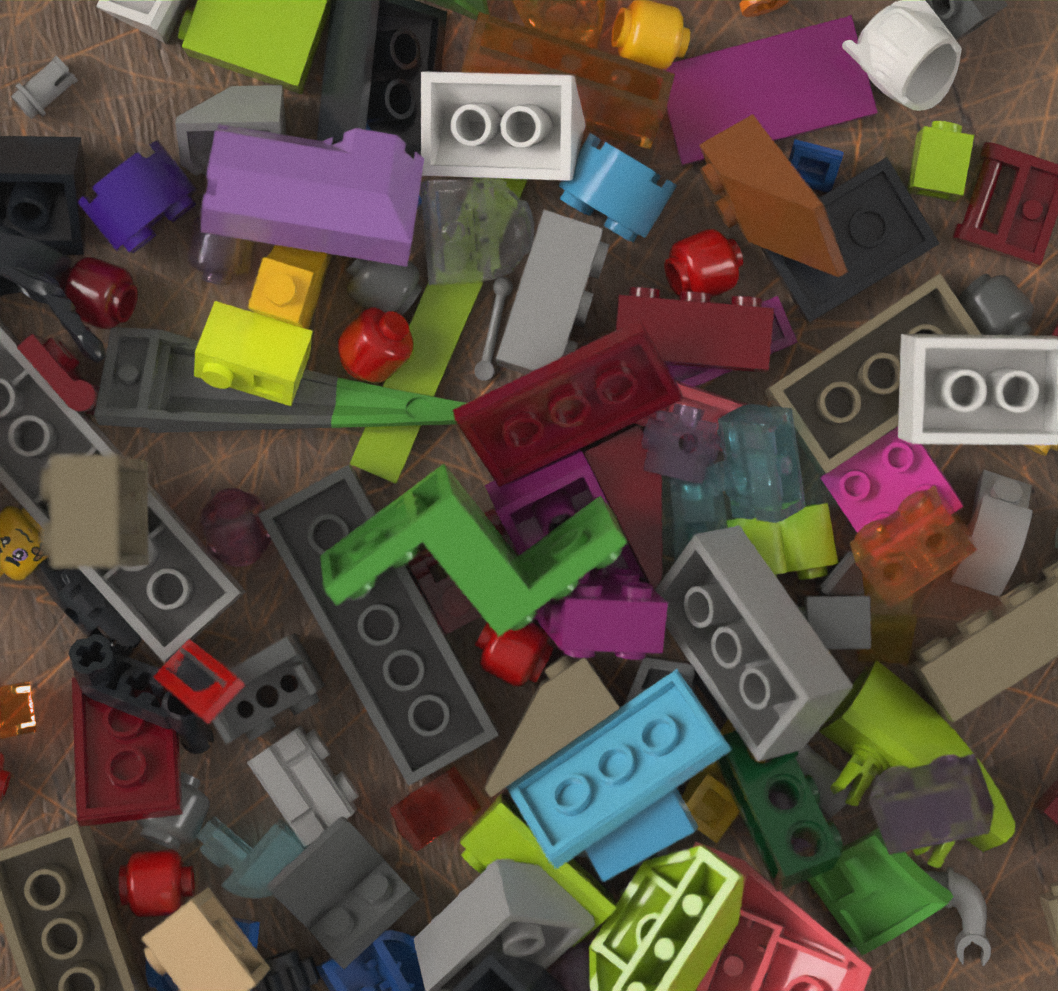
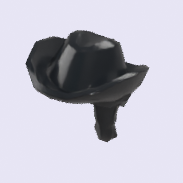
[0,226,106,363]

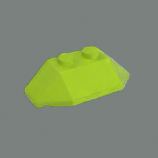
[589,846,745,991]

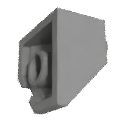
[176,85,286,177]

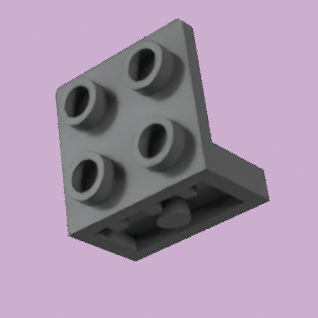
[267,817,420,969]

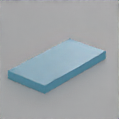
[506,669,731,869]

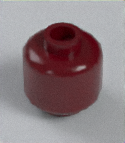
[59,257,138,330]

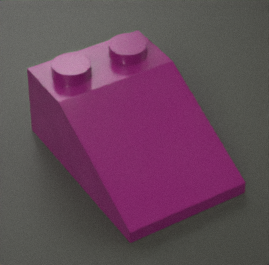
[485,449,647,582]

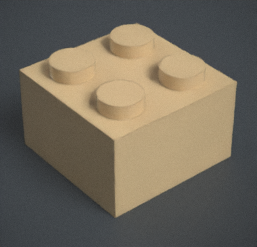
[141,887,270,991]

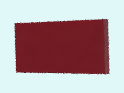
[453,319,683,487]

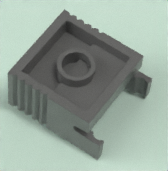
[212,633,326,744]

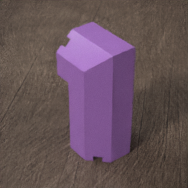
[200,124,424,267]

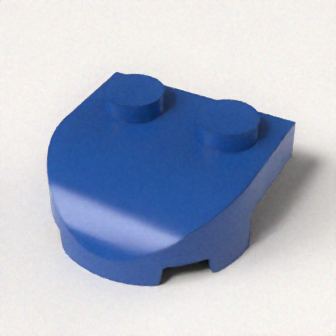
[316,930,425,991]

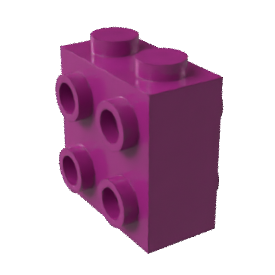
[534,568,668,660]

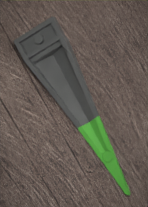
[94,327,466,433]

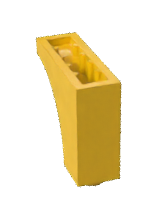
[248,245,332,330]

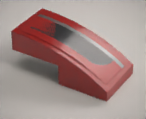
[153,639,245,724]

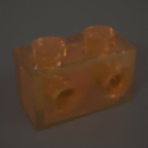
[850,485,977,608]

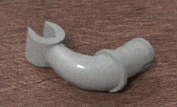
[925,867,991,966]

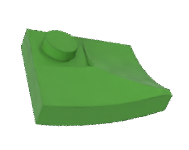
[807,825,954,955]

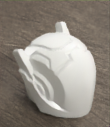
[842,0,962,111]

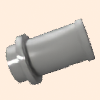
[11,56,78,120]

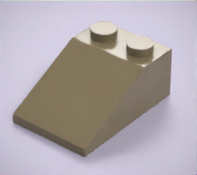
[484,653,620,797]

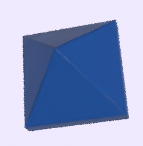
[788,139,844,193]

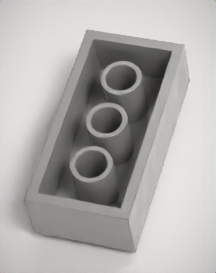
[655,526,854,762]

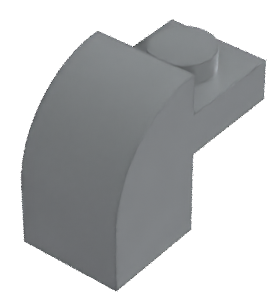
[951,470,1033,597]

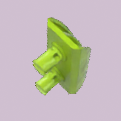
[819,660,1015,868]

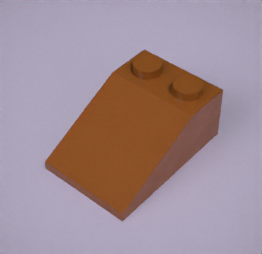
[699,114,848,277]

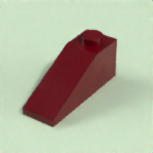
[583,425,665,589]

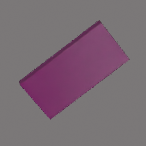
[655,15,878,167]

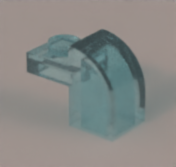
[196,816,310,898]

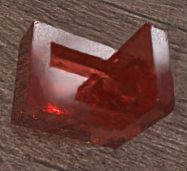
[390,766,482,851]

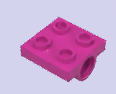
[820,426,964,562]

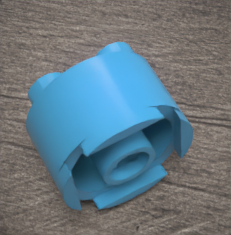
[558,133,677,243]

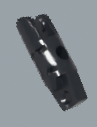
[33,556,141,657]

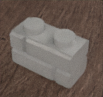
[247,725,359,847]

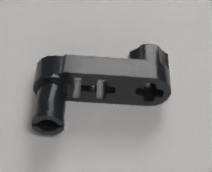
[68,634,214,754]

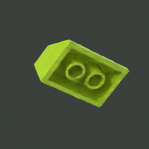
[460,793,617,947]

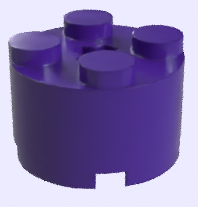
[78,140,197,254]

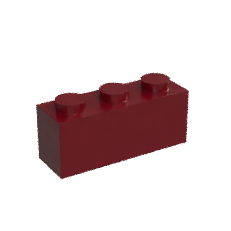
[615,287,774,373]

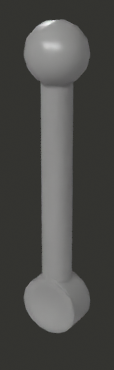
[474,277,513,381]

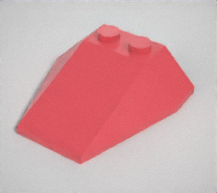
[693,841,872,991]

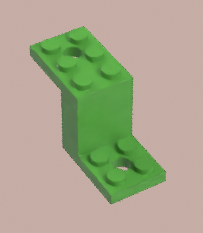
[320,464,627,637]

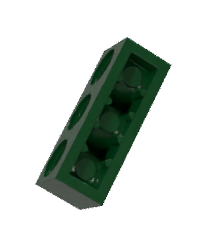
[716,730,843,891]

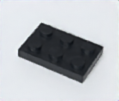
[761,157,940,324]

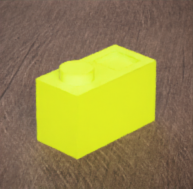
[194,301,313,406]

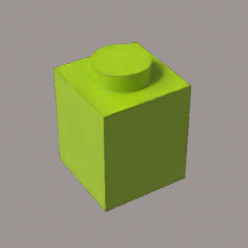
[907,121,974,202]

